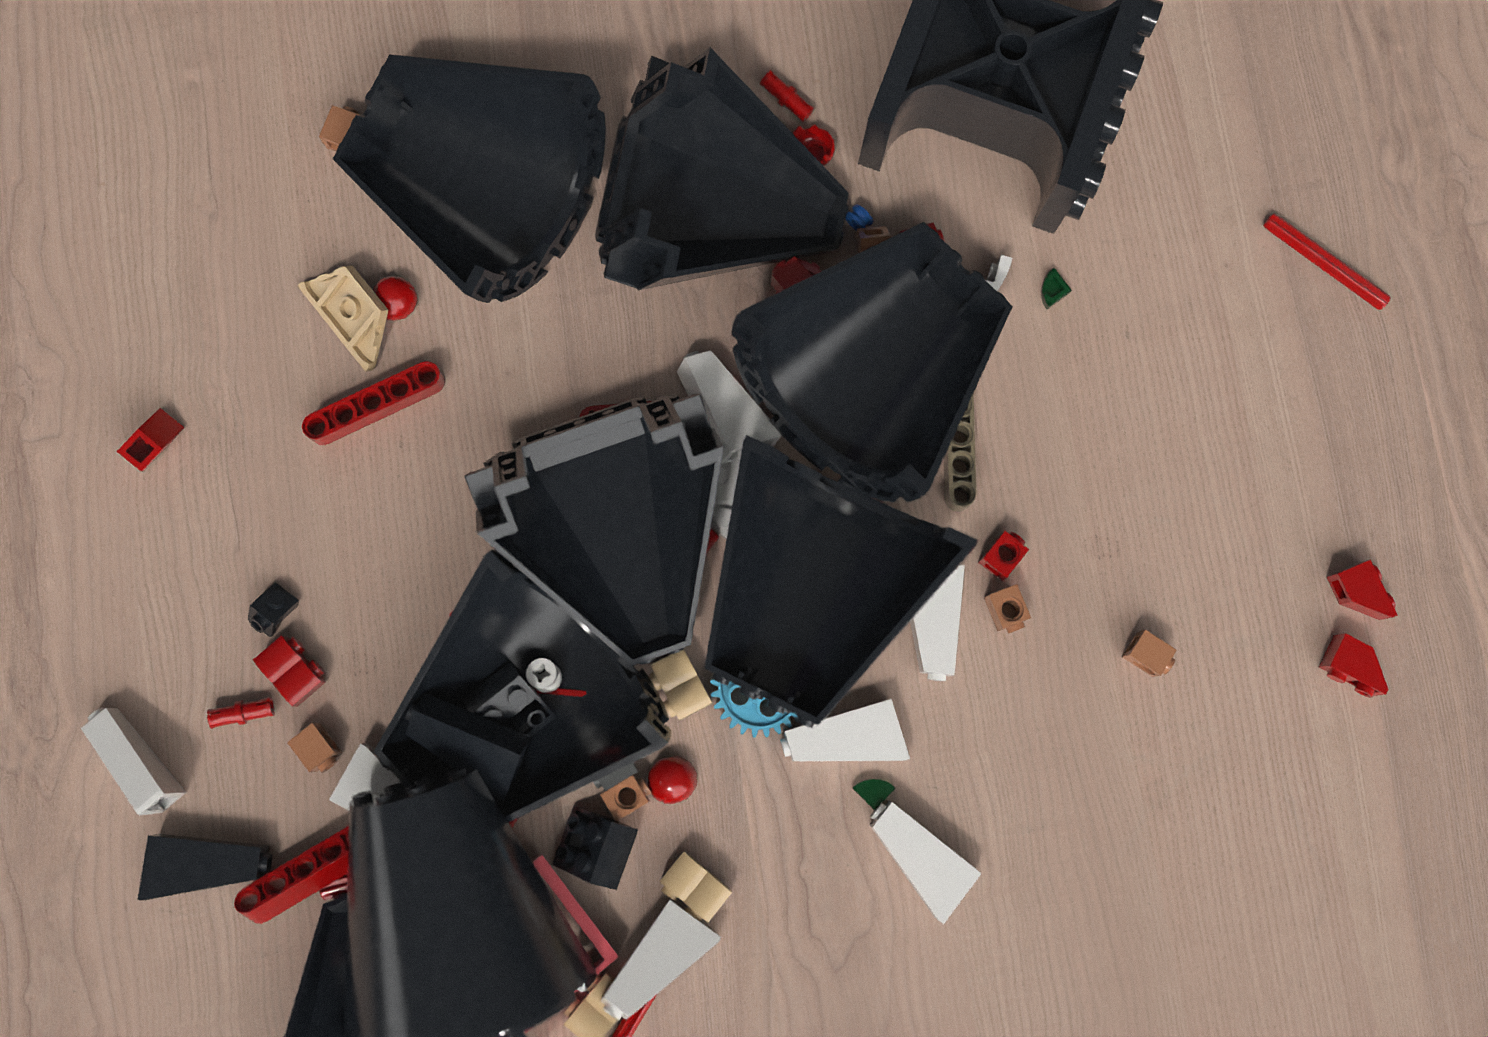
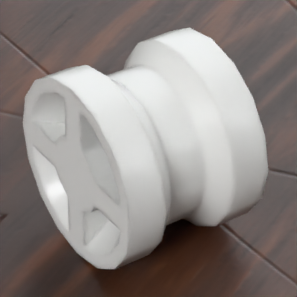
[526,658,562,693]

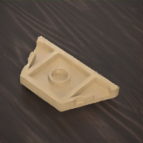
[298,265,388,372]

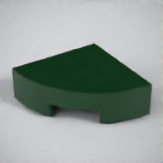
[1041,268,1072,310]
[852,779,896,810]

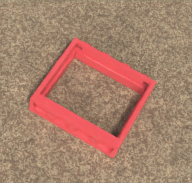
[525,855,619,1033]

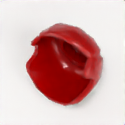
[792,124,835,166]
[373,276,418,321]
[648,756,697,804]

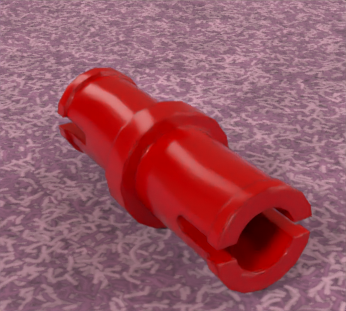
[759,70,815,123]
[207,697,275,729]

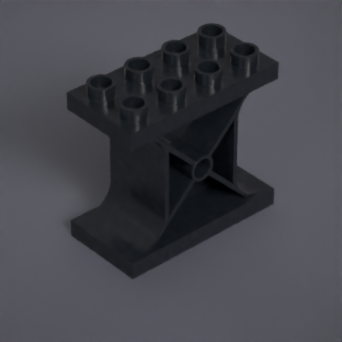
[858,0,1163,234]

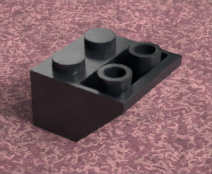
[462,661,556,737]
[552,805,638,890]

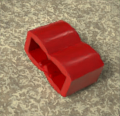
[253,635,326,707]

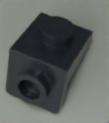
[248,582,299,637]

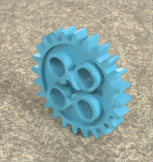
[710,680,797,738]

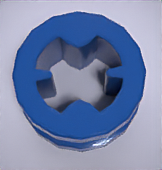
[845,204,874,231]

